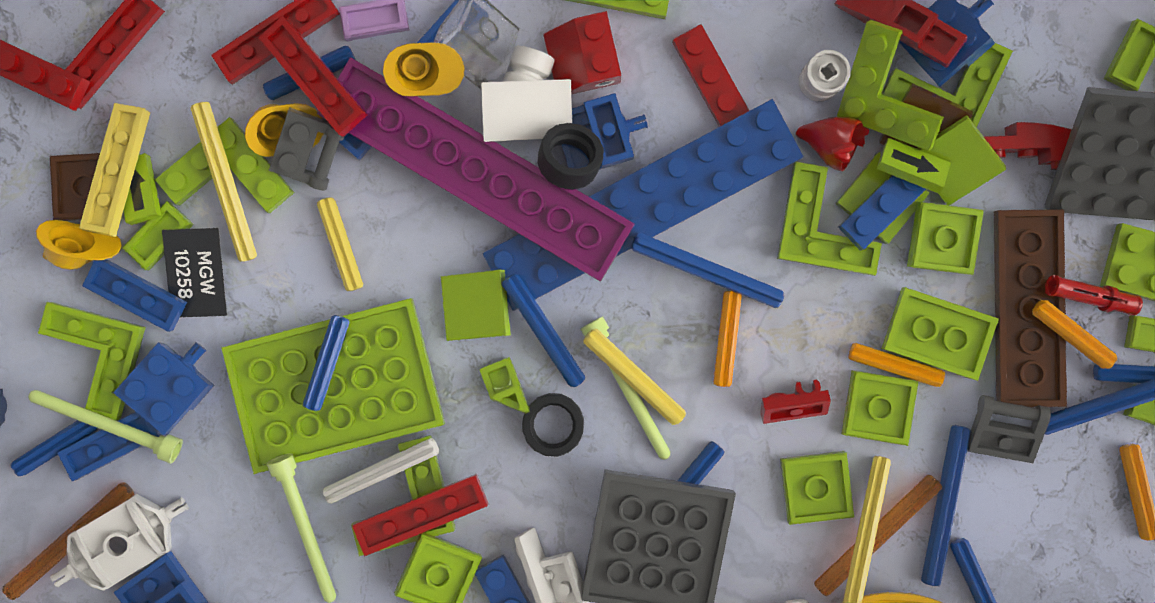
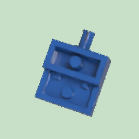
[899,0,995,87]
[561,93,648,170]
[113,342,215,435]
[113,551,208,603]

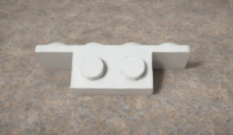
[515,528,590,603]

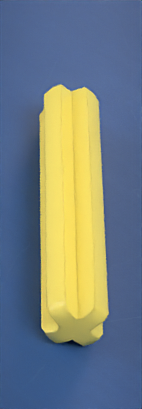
[317,197,363,291]

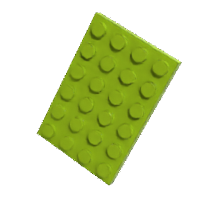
[221,298,445,474]

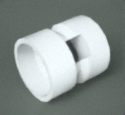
[503,45,555,82]
[799,50,850,101]

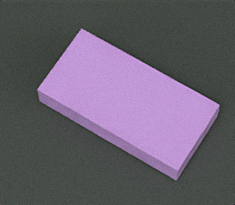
[339,0,410,41]

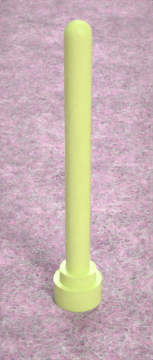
[580,316,670,460]
[28,390,183,464]
[267,453,336,603]

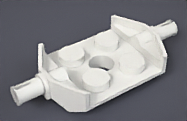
[50,494,189,591]

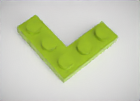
[837,20,944,151]
[882,43,1013,128]
[155,117,295,213]
[777,162,882,276]
[38,302,146,421]
[351,435,456,556]

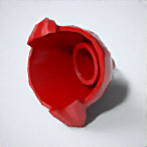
[795,117,869,172]

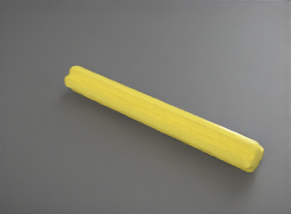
[190,102,257,262]
[843,456,891,603]

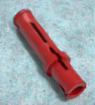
[1045,275,1143,316]

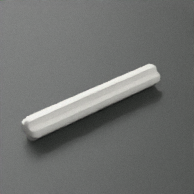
[323,438,439,504]

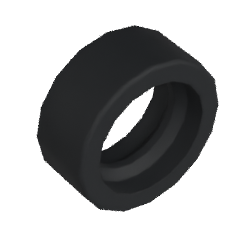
[537,123,604,190]
[522,393,584,457]

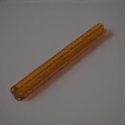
[814,475,942,597]
[2,482,134,600]

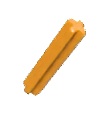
[713,291,742,387]
[1032,300,1117,369]
[848,343,945,387]
[1119,444,1155,541]

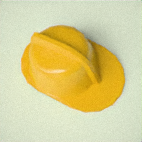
[383,42,465,96]
[245,103,324,157]
[36,220,122,270]

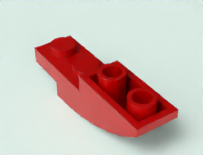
[834,0,968,68]
[984,122,1072,170]

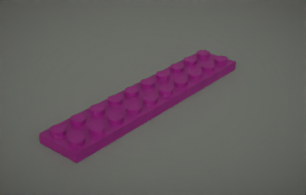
[317,57,635,282]

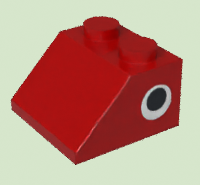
[543,11,622,95]

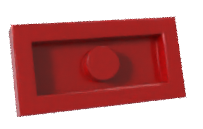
[760,379,831,424]

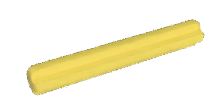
[583,329,686,425]

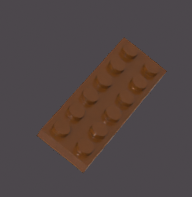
[994,209,1067,407]

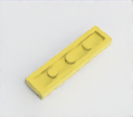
[79,103,151,237]

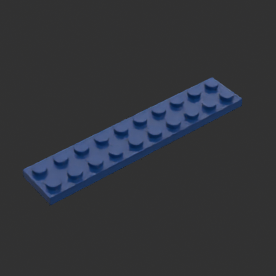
[482,99,804,311]

